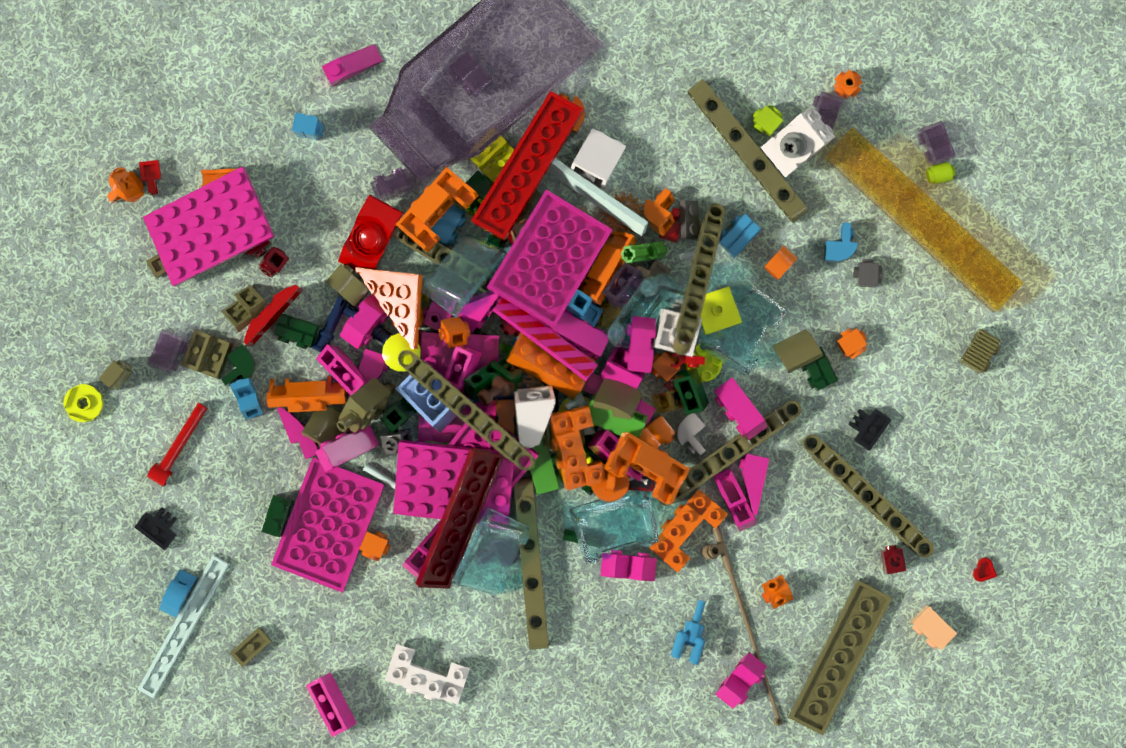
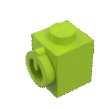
[752,105,783,137]

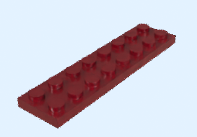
[415,448,504,589]

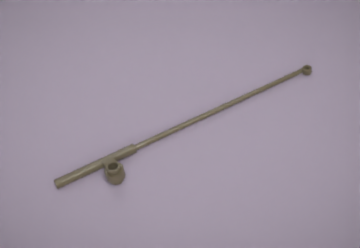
[702,525,782,726]

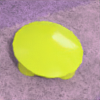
[383,333,421,371]
[685,344,723,382]

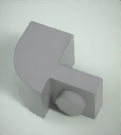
[677,413,706,456]

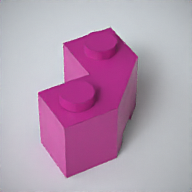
[340,294,389,349]
[624,316,656,373]
[600,550,657,581]
[715,652,767,709]

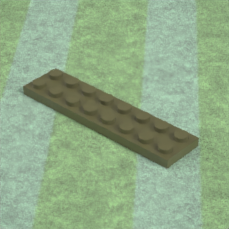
[788,580,892,735]

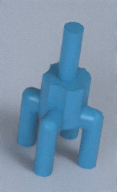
[671,600,706,665]

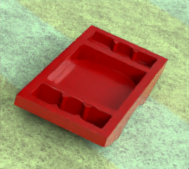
[338,195,403,271]
[243,284,303,347]

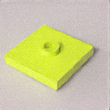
[701,286,742,336]

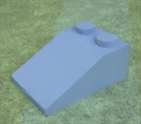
[396,375,467,432]

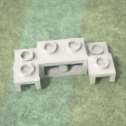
[385,643,470,705]

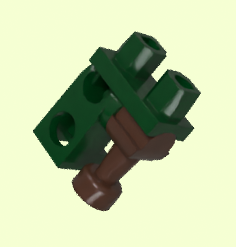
[463,359,523,406]

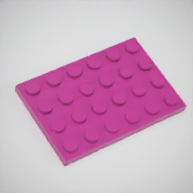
[143,167,275,287]
[487,189,613,329]
[418,332,499,442]
[393,440,514,527]
[271,457,385,593]

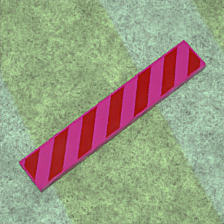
[492,298,598,381]

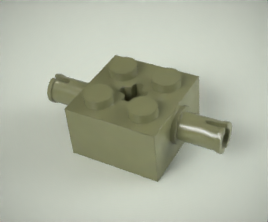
[337,377,395,434]

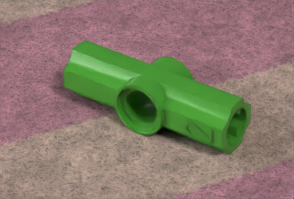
[621,242,668,263]

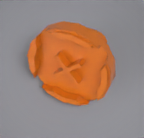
[107,167,144,203]
[591,464,629,502]

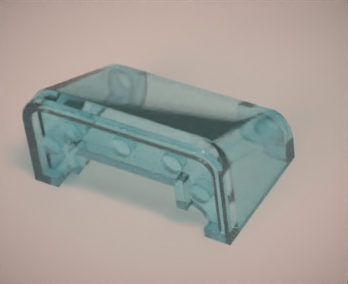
[422,233,507,318]
[608,273,685,350]
[569,490,659,564]
[451,507,530,596]

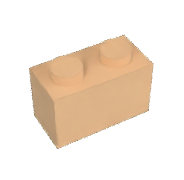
[911,605,957,650]

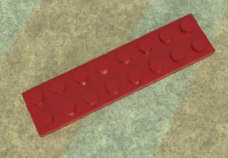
[471,91,584,241]

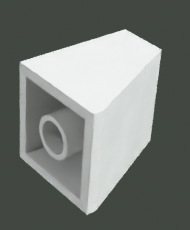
[570,128,626,190]
[514,386,555,448]

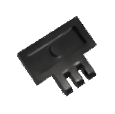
[848,409,891,451]
[134,507,178,551]

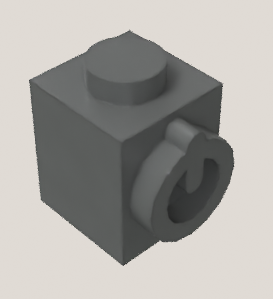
[853,259,882,288]
[381,429,412,455]

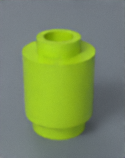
[926,162,956,185]

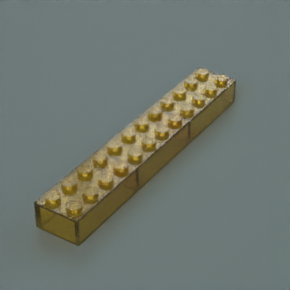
[824,127,1023,313]

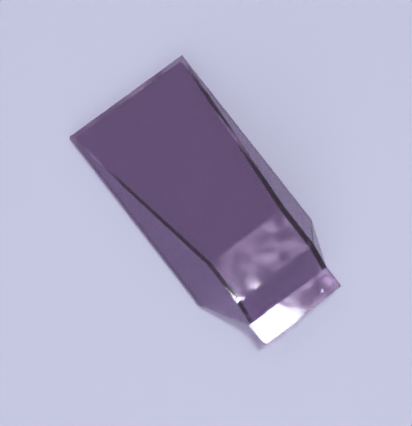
[369,0,604,184]

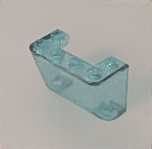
[699,285,787,375]

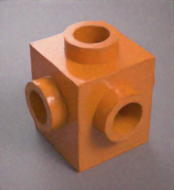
[833,69,863,99]
[761,575,794,609]

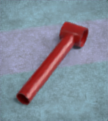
[147,402,208,487]

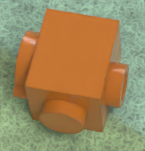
[439,316,470,349]
[836,328,867,359]
[651,351,681,382]
[359,531,391,561]

